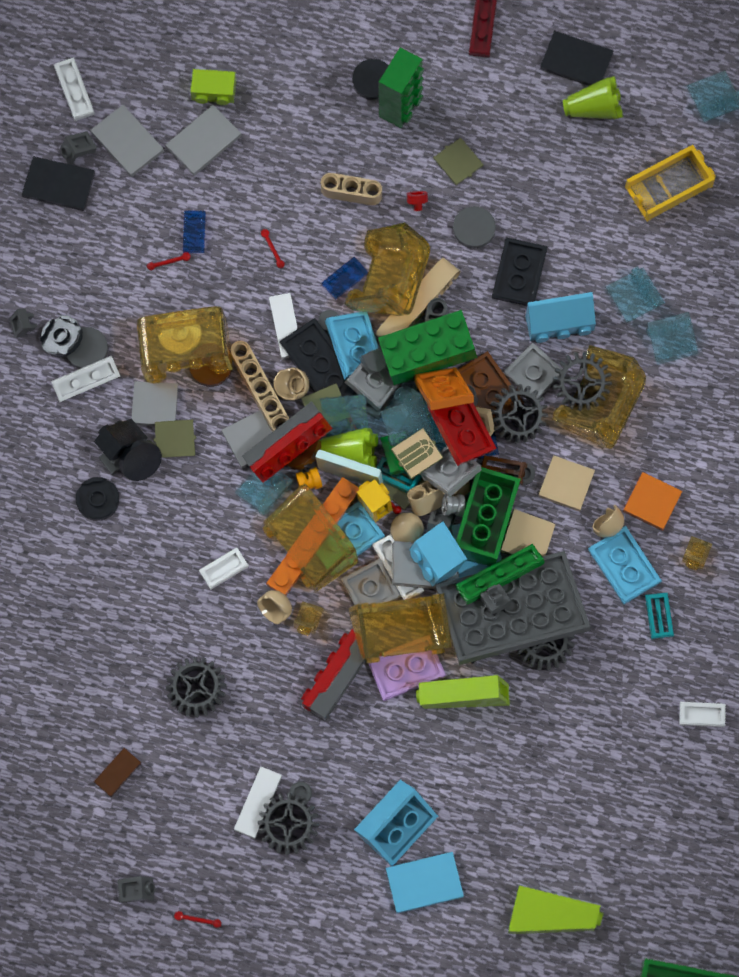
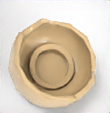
[273,367,309,401]
[592,505,624,537]
[390,513,424,543]
[257,590,292,624]

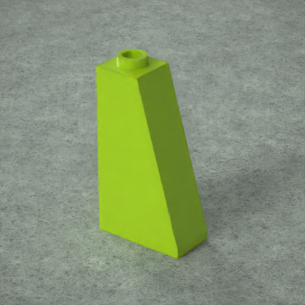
[416,675,510,709]
[508,885,603,934]

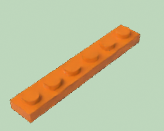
[266,477,359,595]

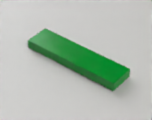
[456,544,544,605]

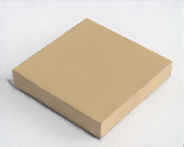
[538,455,595,512]
[500,509,555,557]

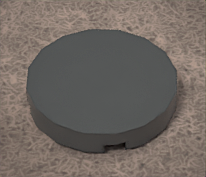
[453,206,496,248]
[67,327,108,369]

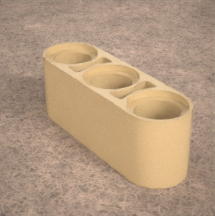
[321,173,382,205]
[407,481,471,516]

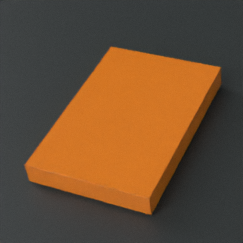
[414,367,474,410]

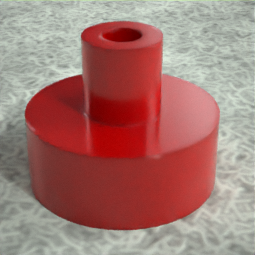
[406,191,428,211]

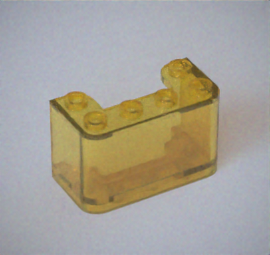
[137,306,233,384]

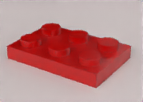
[427,403,497,466]

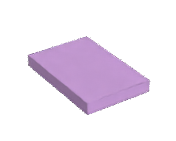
[367,635,446,701]

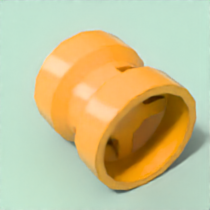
[295,467,323,494]

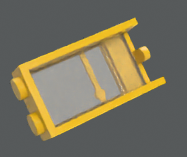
[625,145,715,222]

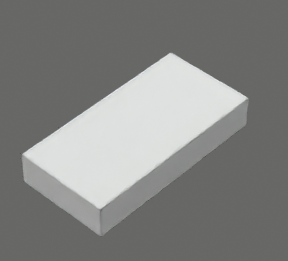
[199,547,249,590]
[679,702,726,727]

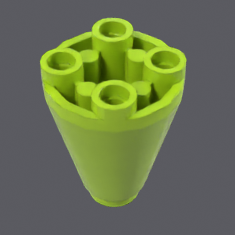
[563,76,623,119]
[320,428,378,468]

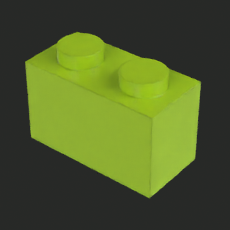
[191,69,236,105]

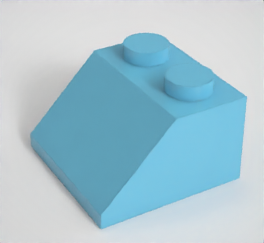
[409,522,467,587]

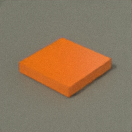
[623,472,682,531]

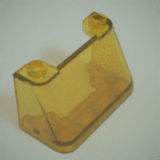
[344,222,430,316]
[552,345,646,449]
[262,483,359,593]
[349,593,452,664]

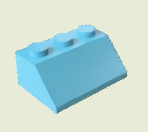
[525,292,596,343]
[354,779,438,866]

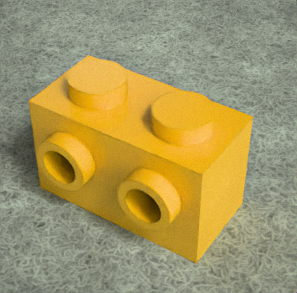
[357,479,393,522]

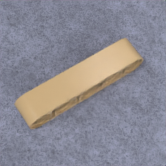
[376,258,461,337]
[231,341,289,432]

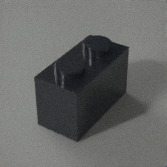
[94,418,148,461]

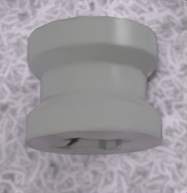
[442,494,465,517]

